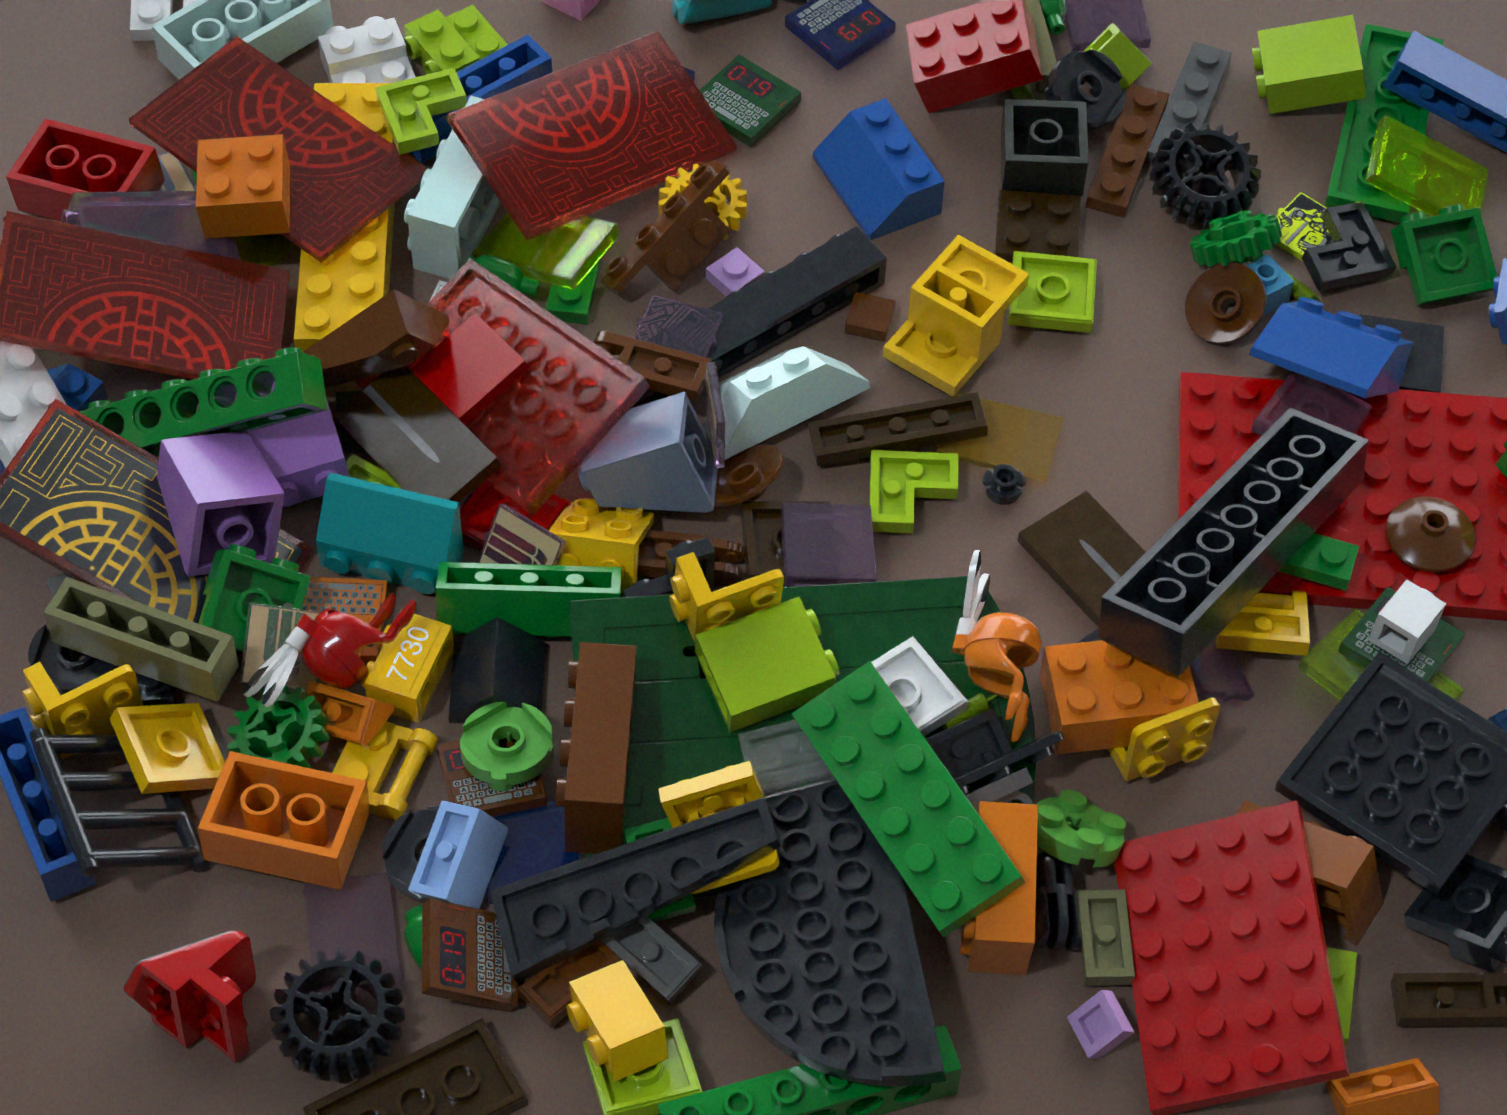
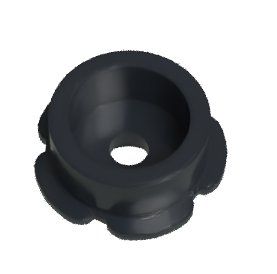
[982,464,1026,505]

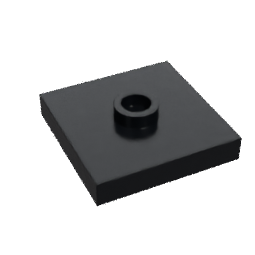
[1360,314,1444,393]

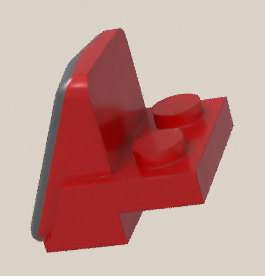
[123,930,256,1063]

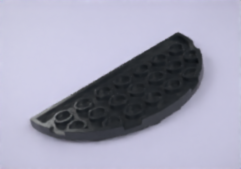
[714,765,946,1086]

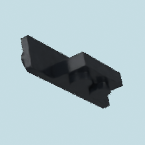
[925,708,1064,795]

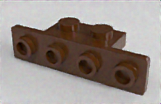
[600,160,731,293]

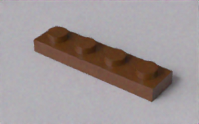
[1086,83,1169,218]

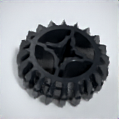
[1149,121,1261,230]
[270,947,405,1083]

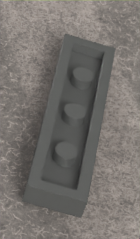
[1146,41,1232,173]

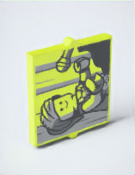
[1275,192,1334,261]

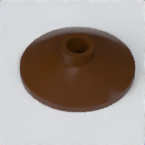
[1185,262,1266,344]
[714,445,784,506]
[1386,497,1476,573]

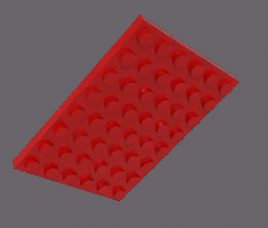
[1177,372,1507,621]

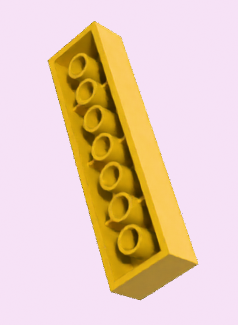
[294,83,398,352]

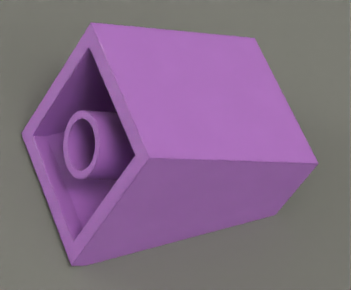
[234,355,350,507]
[157,430,285,577]

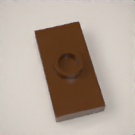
[518,940,622,1028]

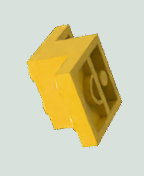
[883,235,1029,397]

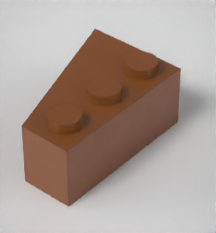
[1235,800,1383,946]

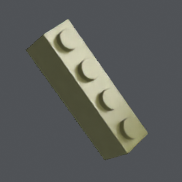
[43,577,239,702]

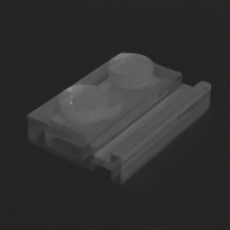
[738,720,836,798]

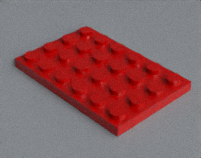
[1114,800,1350,1115]

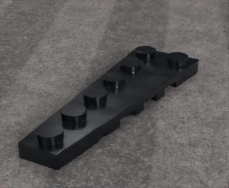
[490,797,781,982]

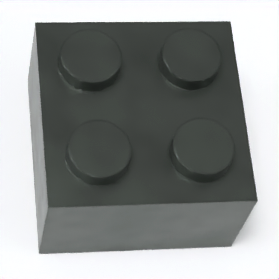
[1001,99,1088,196]

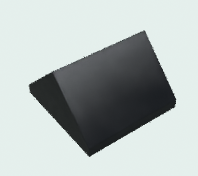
[448,617,546,723]

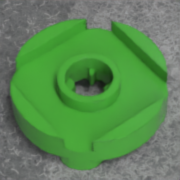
[460,702,554,791]
[1036,789,1126,867]

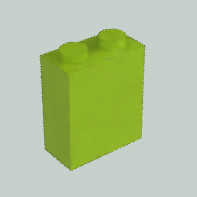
[1252,15,1366,114]
[695,597,839,732]

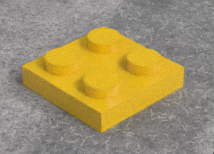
[110,703,225,794]

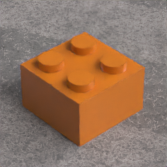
[196,134,290,239]

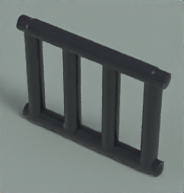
[29,728,209,877]

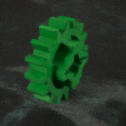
[1189,210,1283,267]
[227,684,330,769]

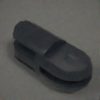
[1034,851,1083,951]

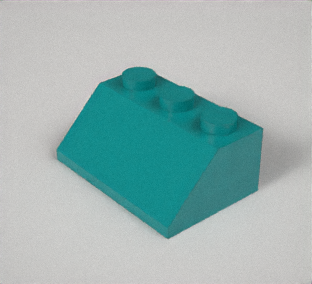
[316,472,464,594]

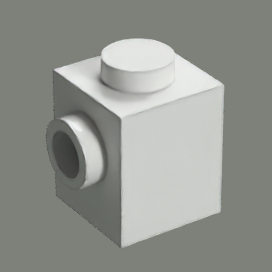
[1369,579,1446,664]

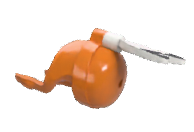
[952,550,1042,742]

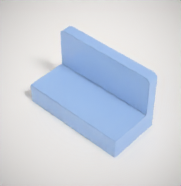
[408,800,508,909]

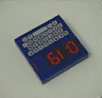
[785,0,896,70]

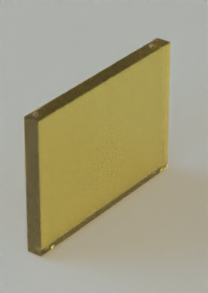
[937,392,1063,482]

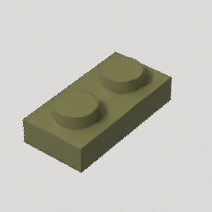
[1077,889,1135,986]

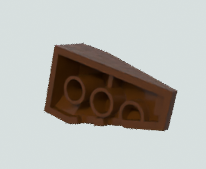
[302,290,450,388]

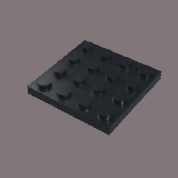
[1274,652,1507,896]

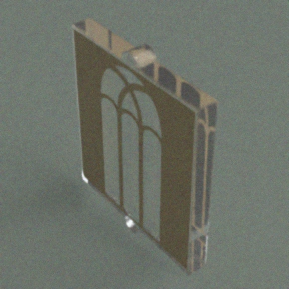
[239,603,320,691]

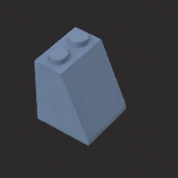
[578,392,719,513]

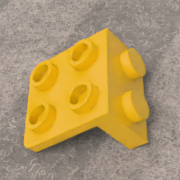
[546,498,654,593]
[669,552,784,642]
[22,662,143,760]
[1108,698,1220,782]
[658,761,779,894]

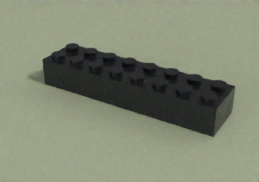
[1098,408,1369,676]

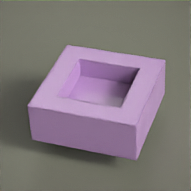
[706,247,765,297]
[1067,990,1135,1060]

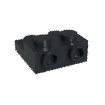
[1404,855,1507,973]

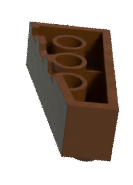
[556,642,637,854]

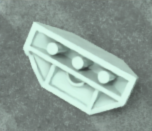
[703,346,870,460]

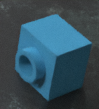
[1246,254,1294,317]

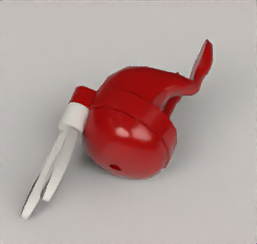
[243,593,417,707]

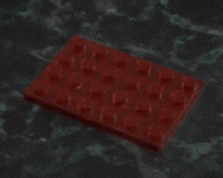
[355,258,650,516]

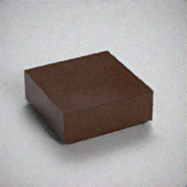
[844,292,896,341]

